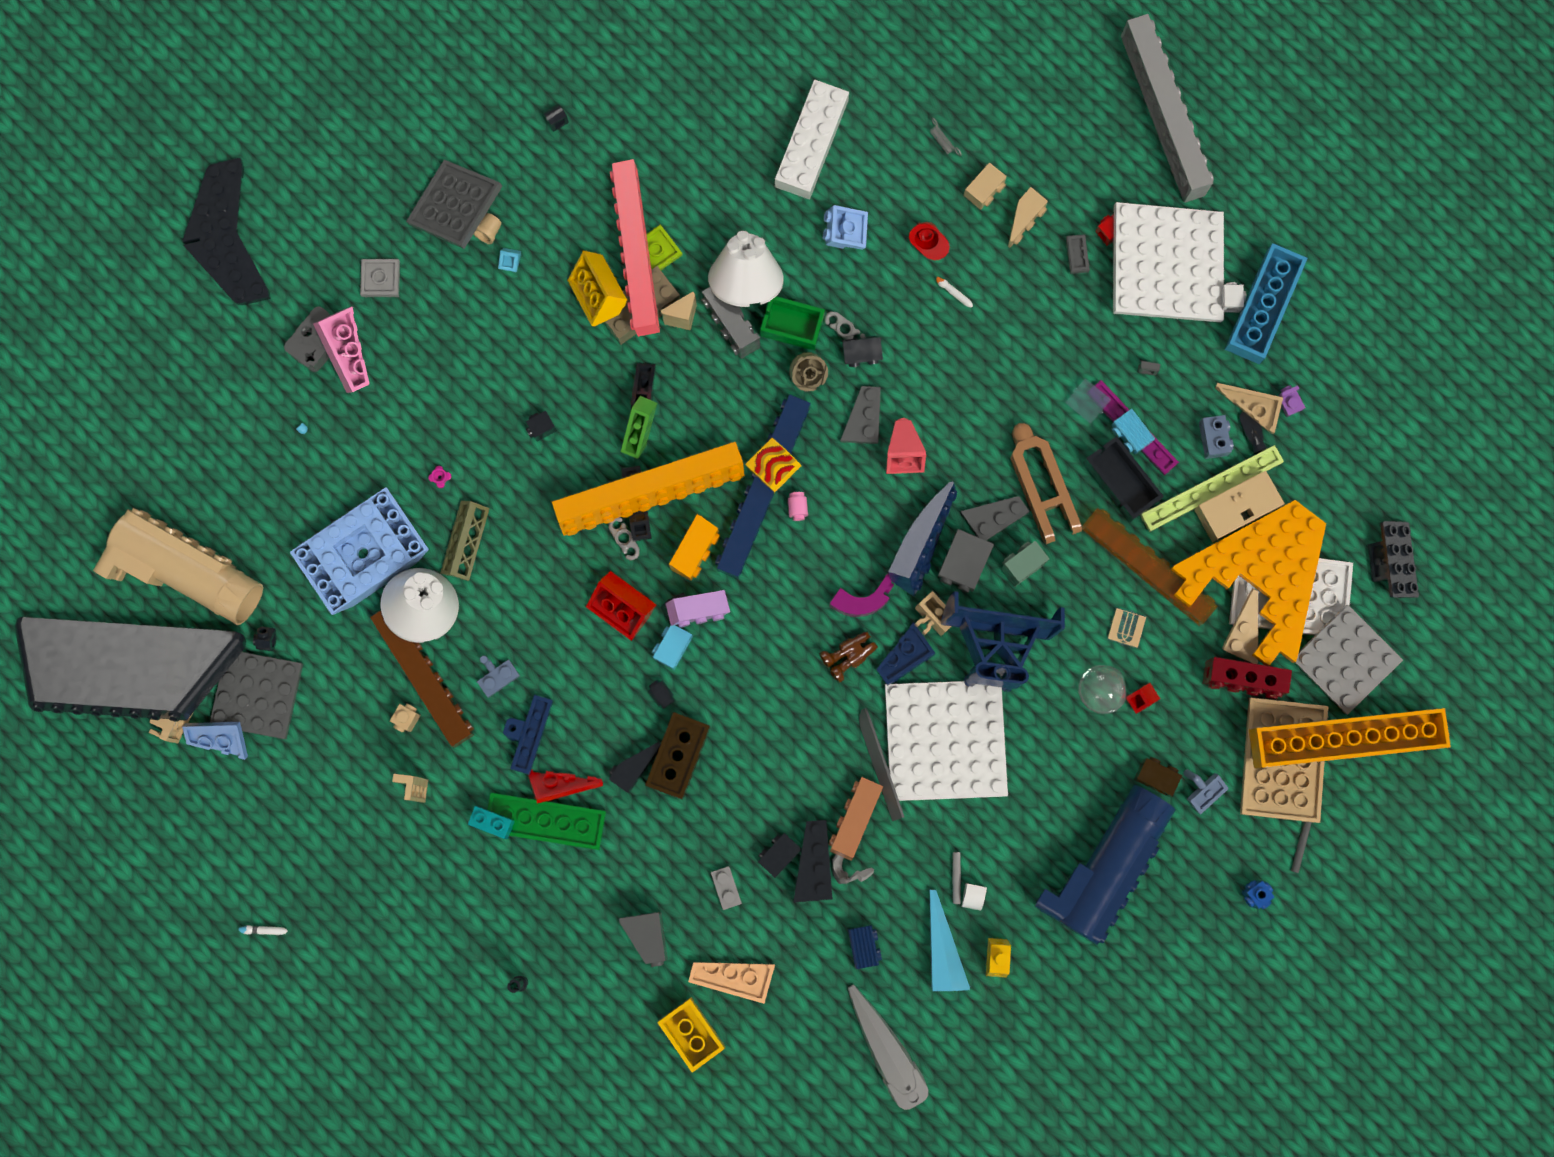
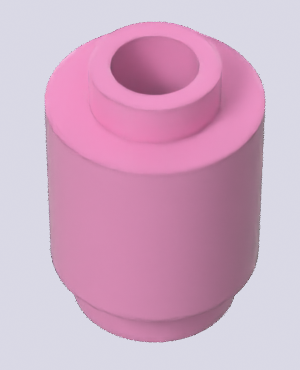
[788,492,808,521]

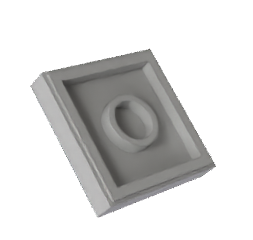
[360,259,400,297]

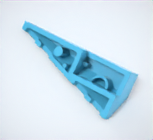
[929,890,970,991]

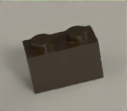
[1134,757,1183,797]

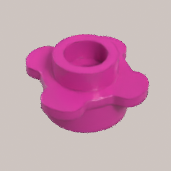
[428,466,451,488]

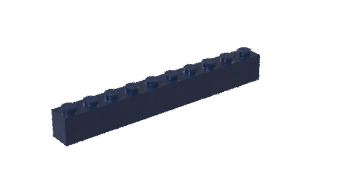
[715,395,811,580]

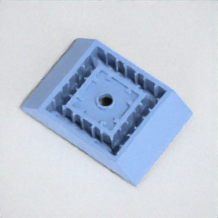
[290,487,429,615]

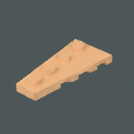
[688,962,775,1004]

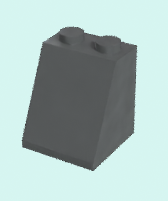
[938,529,994,593]
[619,912,668,967]

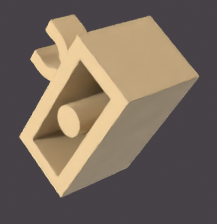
[914,591,952,636]

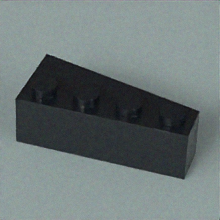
[793,820,833,903]

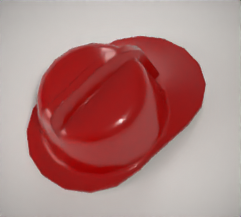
[909,222,950,260]

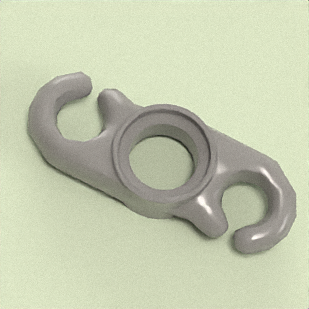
[824,312,865,340]
[608,517,640,560]

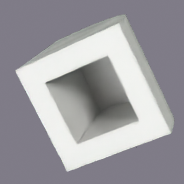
[961,883,987,911]

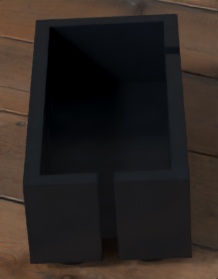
[1083,436,1164,523]

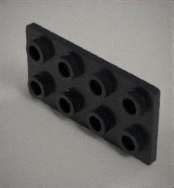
[1367,521,1419,598]

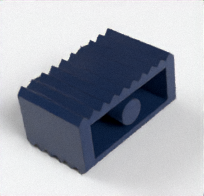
[848,925,882,969]

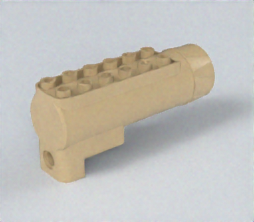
[93,508,263,625]

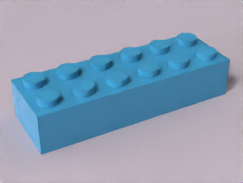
[1224,243,1308,364]

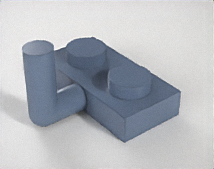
[477,656,520,698]
[1183,769,1229,815]

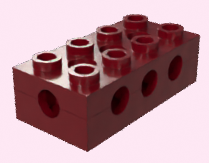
[1202,657,1292,699]

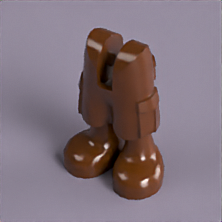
[819,631,878,683]

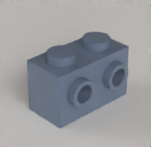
[1199,415,1233,459]

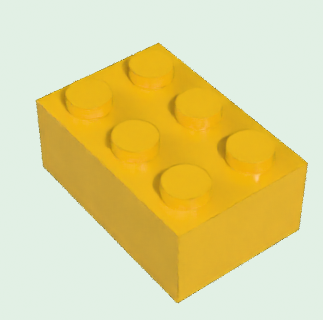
[657,997,726,1072]

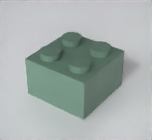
[1000,541,1049,588]

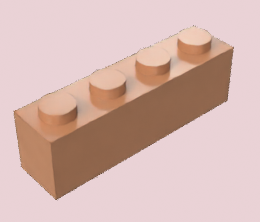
[828,777,883,861]

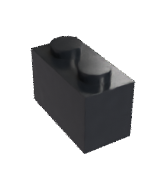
[841,335,883,367]
[758,833,801,878]

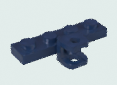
[503,695,553,775]

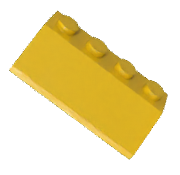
[568,250,627,326]

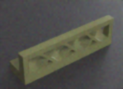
[440,501,490,581]

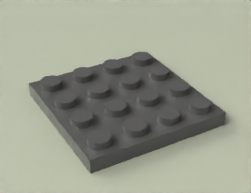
[406,160,502,249]
[210,652,303,740]

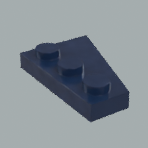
[877,622,936,686]

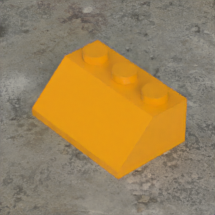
[669,514,720,581]

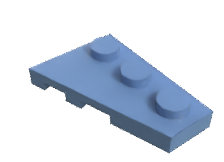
[182,722,248,760]

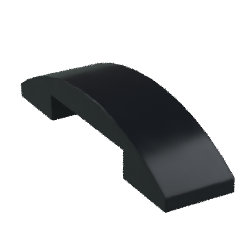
[621,466,652,542]

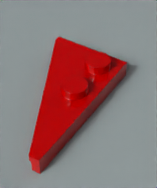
[527,769,603,804]

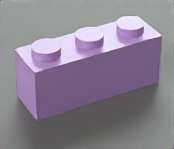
[666,590,730,627]

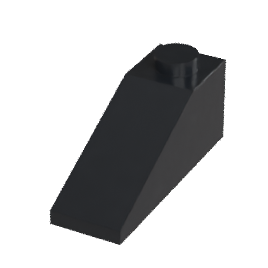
[631,363,656,410]
[608,742,661,793]

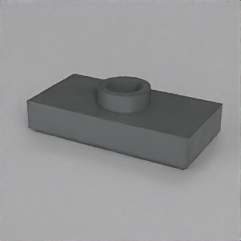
[1066,234,1090,274]

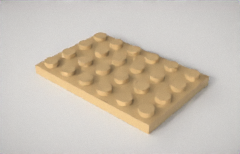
[1240,698,1328,823]

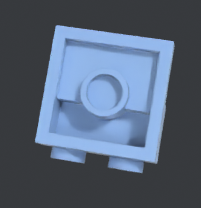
[823,205,868,250]

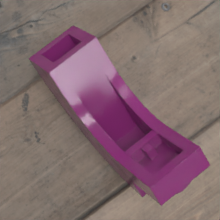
[829,574,894,617]

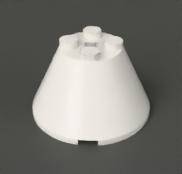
[708,231,783,307]
[380,568,459,643]

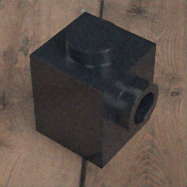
[525,411,557,442]

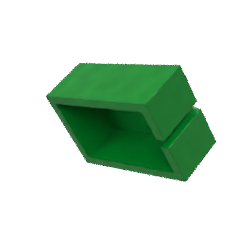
[760,296,825,351]

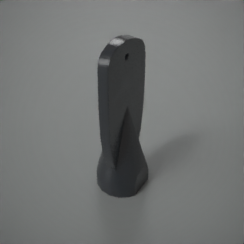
[1239,411,1267,454]

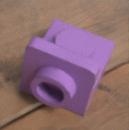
[1278,385,1305,417]

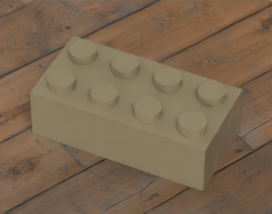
[603,266,680,345]

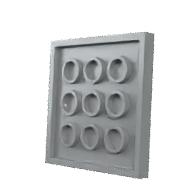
[1294,605,1403,715]

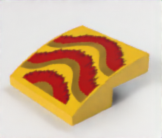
[745,438,801,493]

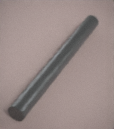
[1291,822,1312,873]

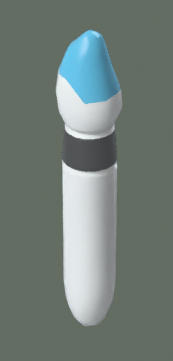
[239,925,288,935]

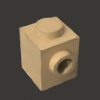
[390,704,421,732]

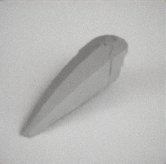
[848,984,928,1110]

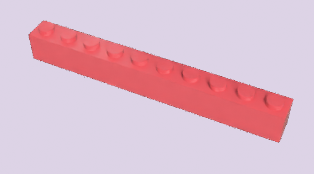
[610,159,660,337]

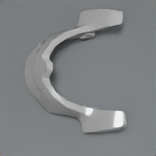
[832,854,874,884]

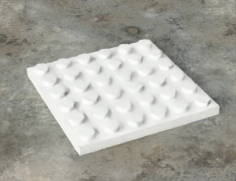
[1113,202,1224,322]
[885,681,1008,801]

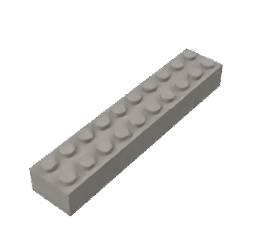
[1121,14,1214,203]

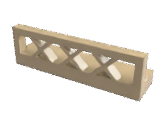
[392,774,428,803]

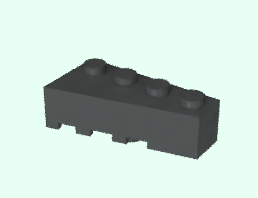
[701,287,760,359]

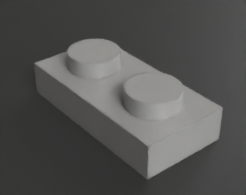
[711,866,742,910]

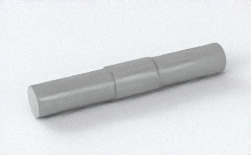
[952,852,961,904]

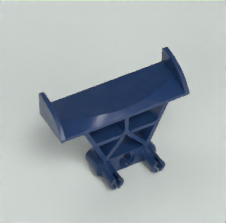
[941,591,1065,692]

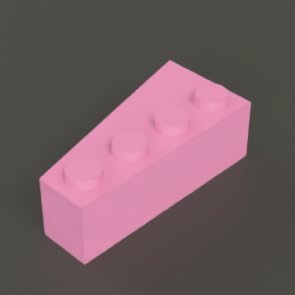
[313,307,369,393]

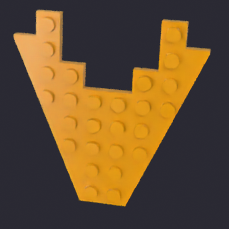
[1170,500,1326,666]

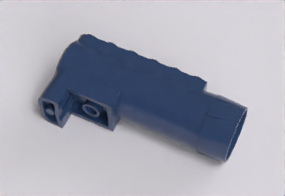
[1034,785,1176,945]

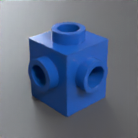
[1242,880,1274,910]

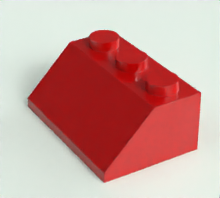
[586,571,656,641]

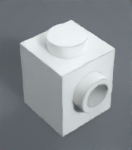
[1222,282,1246,312]

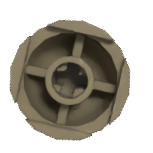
[789,352,828,391]

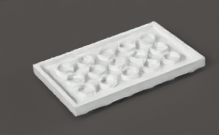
[1229,558,1353,635]

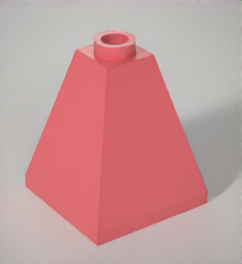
[886,418,926,474]

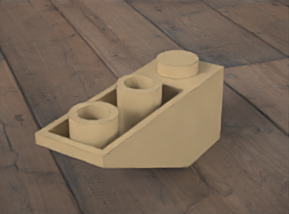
[1008,187,1048,248]

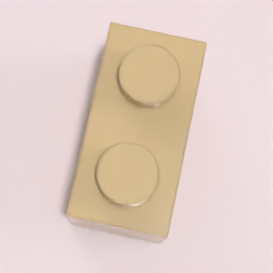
[964,163,1007,210]

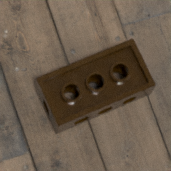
[645,712,711,800]

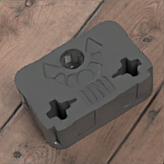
[284,307,330,372]

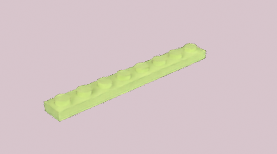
[1140,445,1284,532]

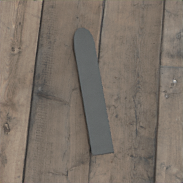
[859,708,904,821]

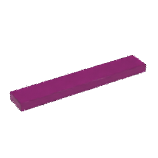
[1086,380,1179,476]

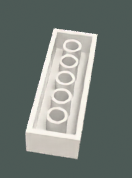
[775,80,849,200]

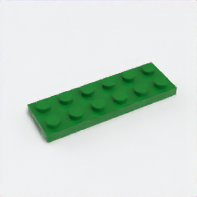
[483,793,606,850]

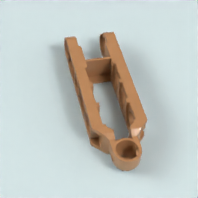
[1010,423,1082,544]

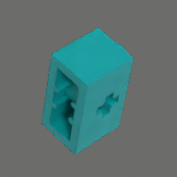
[468,806,515,839]

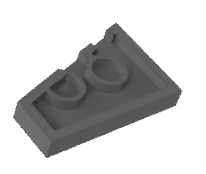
[840,386,881,444]
[960,496,1030,541]

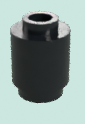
[648,680,675,709]

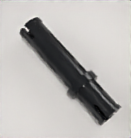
[507,976,529,993]

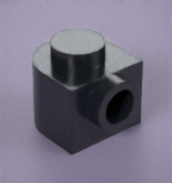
[253,627,277,651]

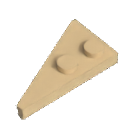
[1215,383,1283,434]
[1222,588,1258,664]

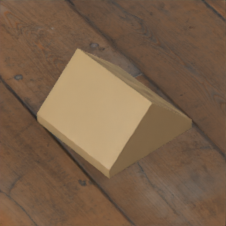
[661,292,697,331]

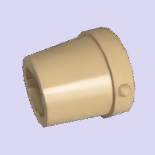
[473,213,501,244]

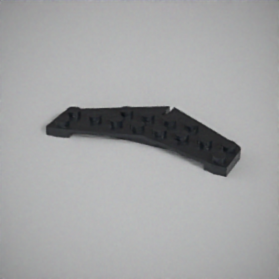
[182,158,271,305]

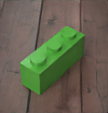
[621,396,658,459]

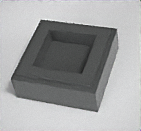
[1137,361,1160,376]

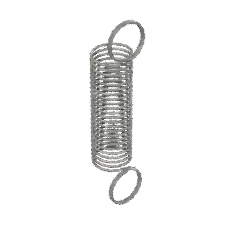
[930,118,961,156]

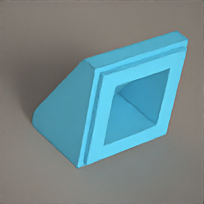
[498,248,521,272]

